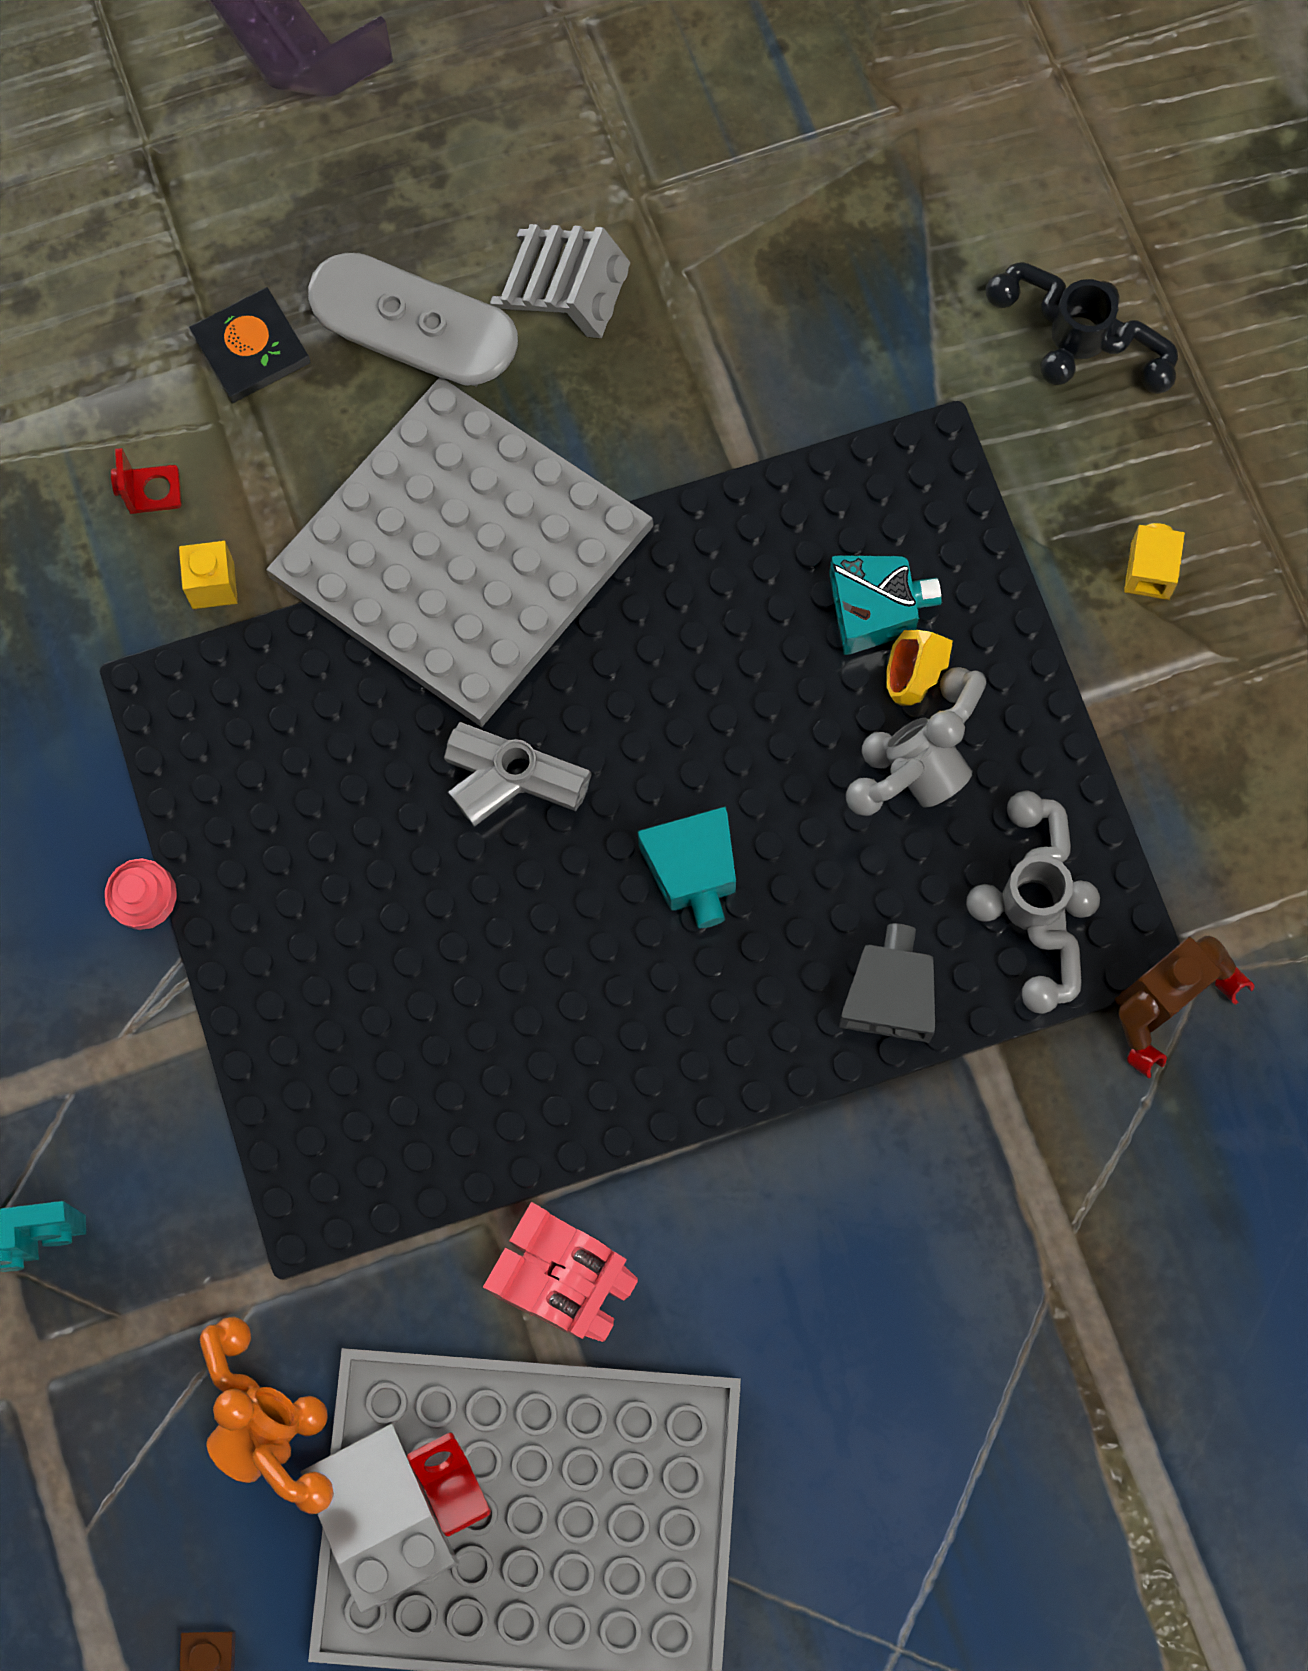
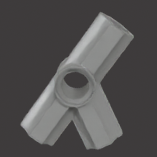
[444,722,591,826]

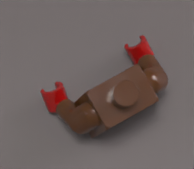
[1114,936,1254,1079]

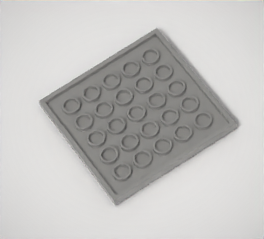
[266,377,653,727]

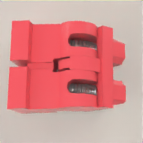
[483,1202,638,1342]

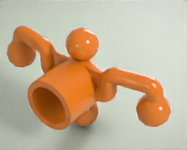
[199,1317,334,1514]

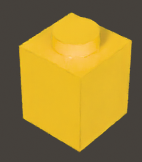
[1124,523,1185,600]
[179,541,238,609]

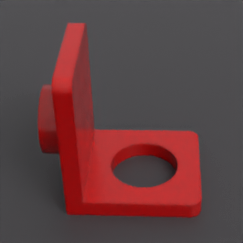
[111,448,182,514]
[407,1433,491,1537]

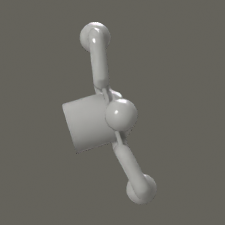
[846,667,986,816]
[966,790,1100,1014]

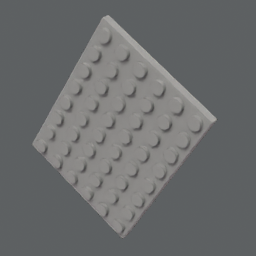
[308,1348,741,1671]

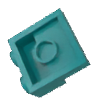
[0,1201,87,1272]

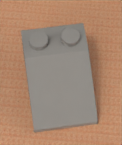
[301,1424,460,1613]

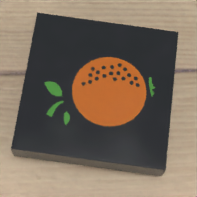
[189,287,311,404]

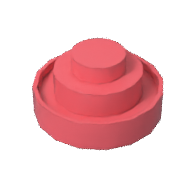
[105,858,177,930]

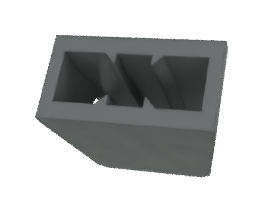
[839,924,935,1043]

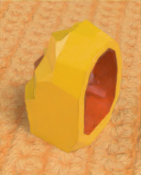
[887,630,953,706]

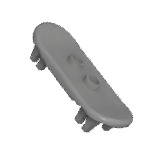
[308,253,518,387]

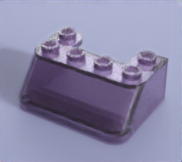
[206,0,393,97]

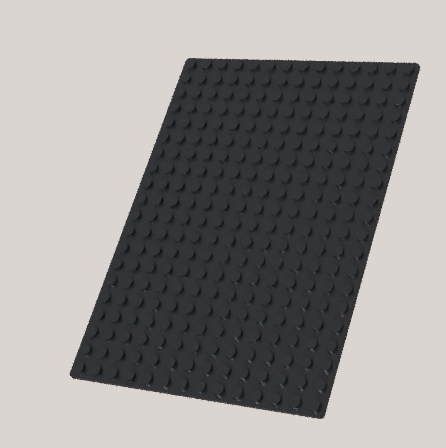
[100,401,1180,1280]

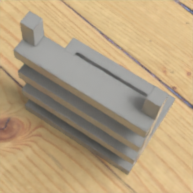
[490,224,631,338]

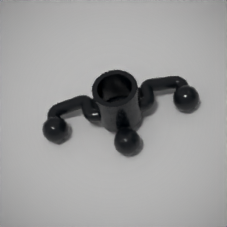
[985,262,1178,394]

